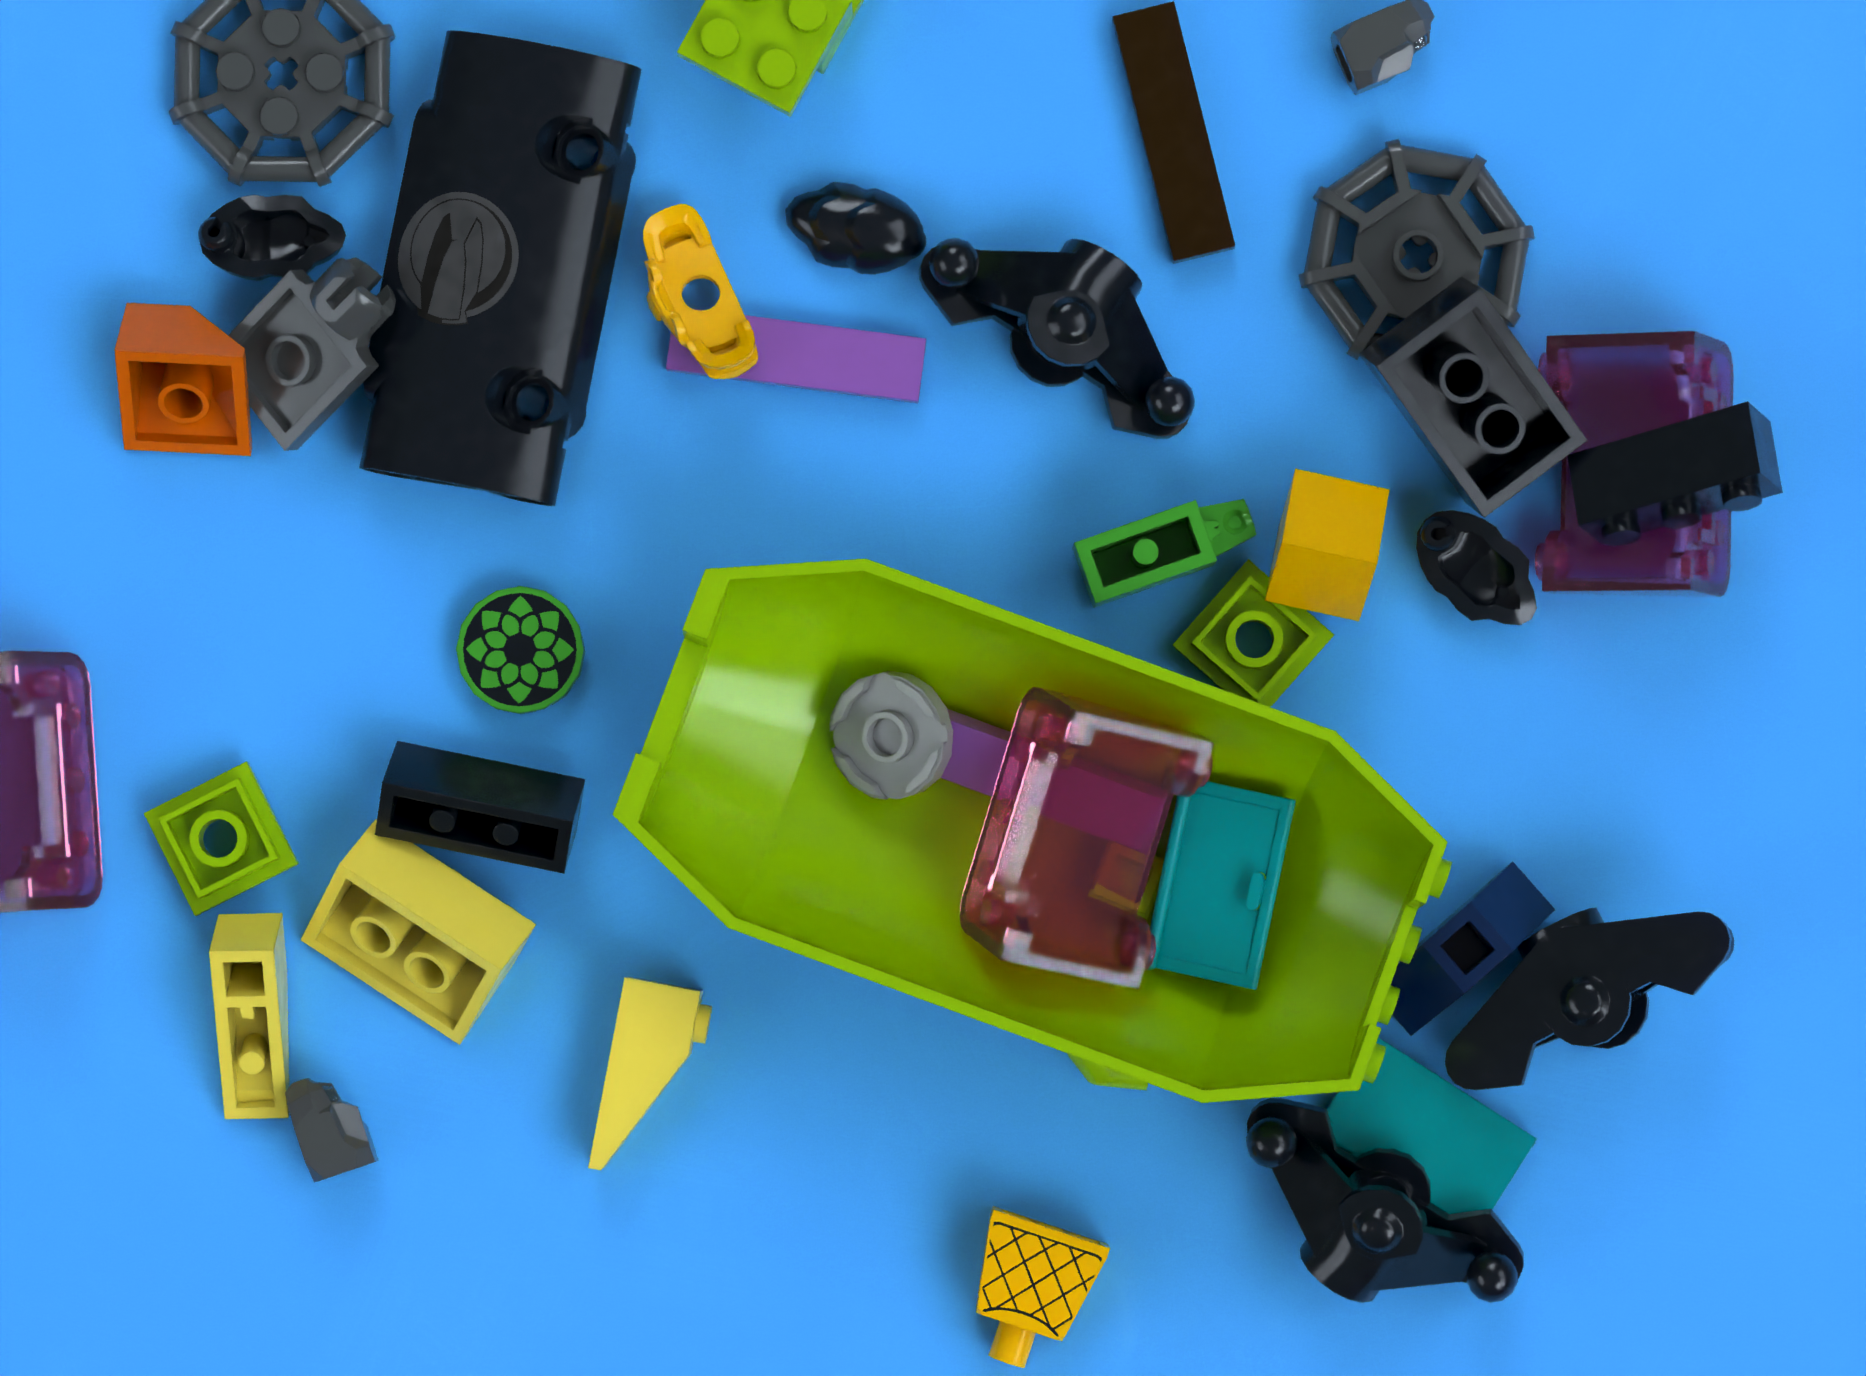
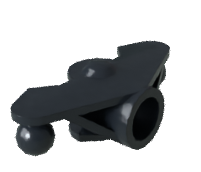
[919,238,1195,439]
[1445,908,1734,1090]
[1246,1098,1524,1303]

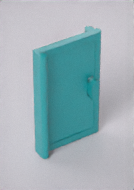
[1142,774,1296,990]
[1327,1037,1537,1214]

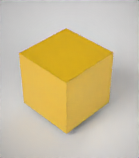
[1265,469,1390,621]

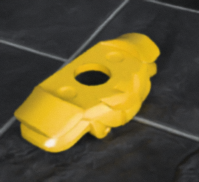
[643,204,758,379]

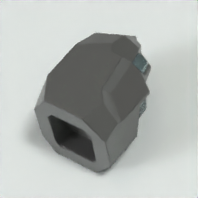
[1330,0,1435,95]
[285,1078,379,1182]

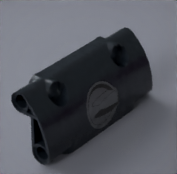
[359,30,642,506]

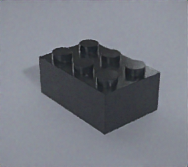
[1359,276,1588,518]

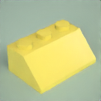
[301,819,536,1045]

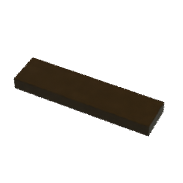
[1112,1,1235,264]

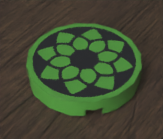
[456,586,585,714]

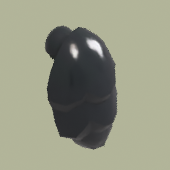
[785,182,926,274]
[198,195,346,281]
[1416,510,1537,625]

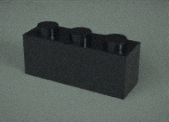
[1567,401,1783,546]
[375,741,585,874]

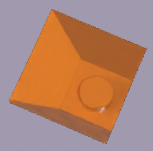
[114,303,252,456]

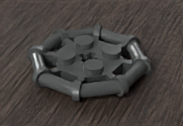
[169,0,396,187]
[1298,139,1535,360]

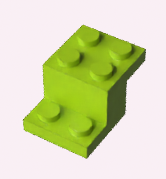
[677,0,864,117]

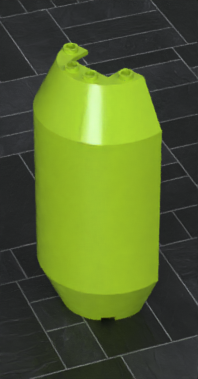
[613,559,1452,1103]

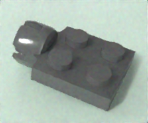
[228,257,396,451]

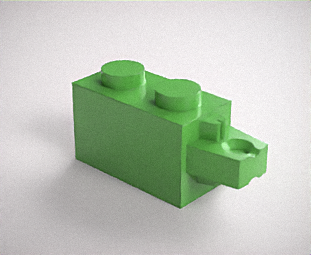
[1072,499,1256,608]

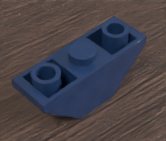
[1391,862,1555,1036]

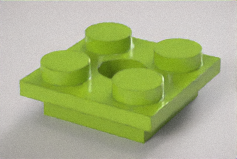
[1172,559,1334,707]
[144,761,299,916]

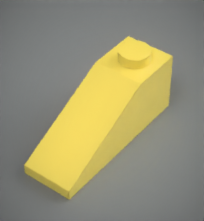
[209,913,290,1119]
[588,977,712,1170]

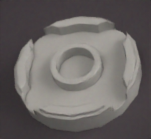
[829,671,953,799]

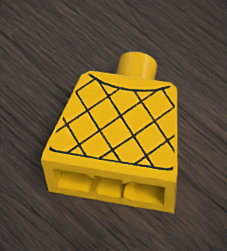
[976,1206,1110,1368]

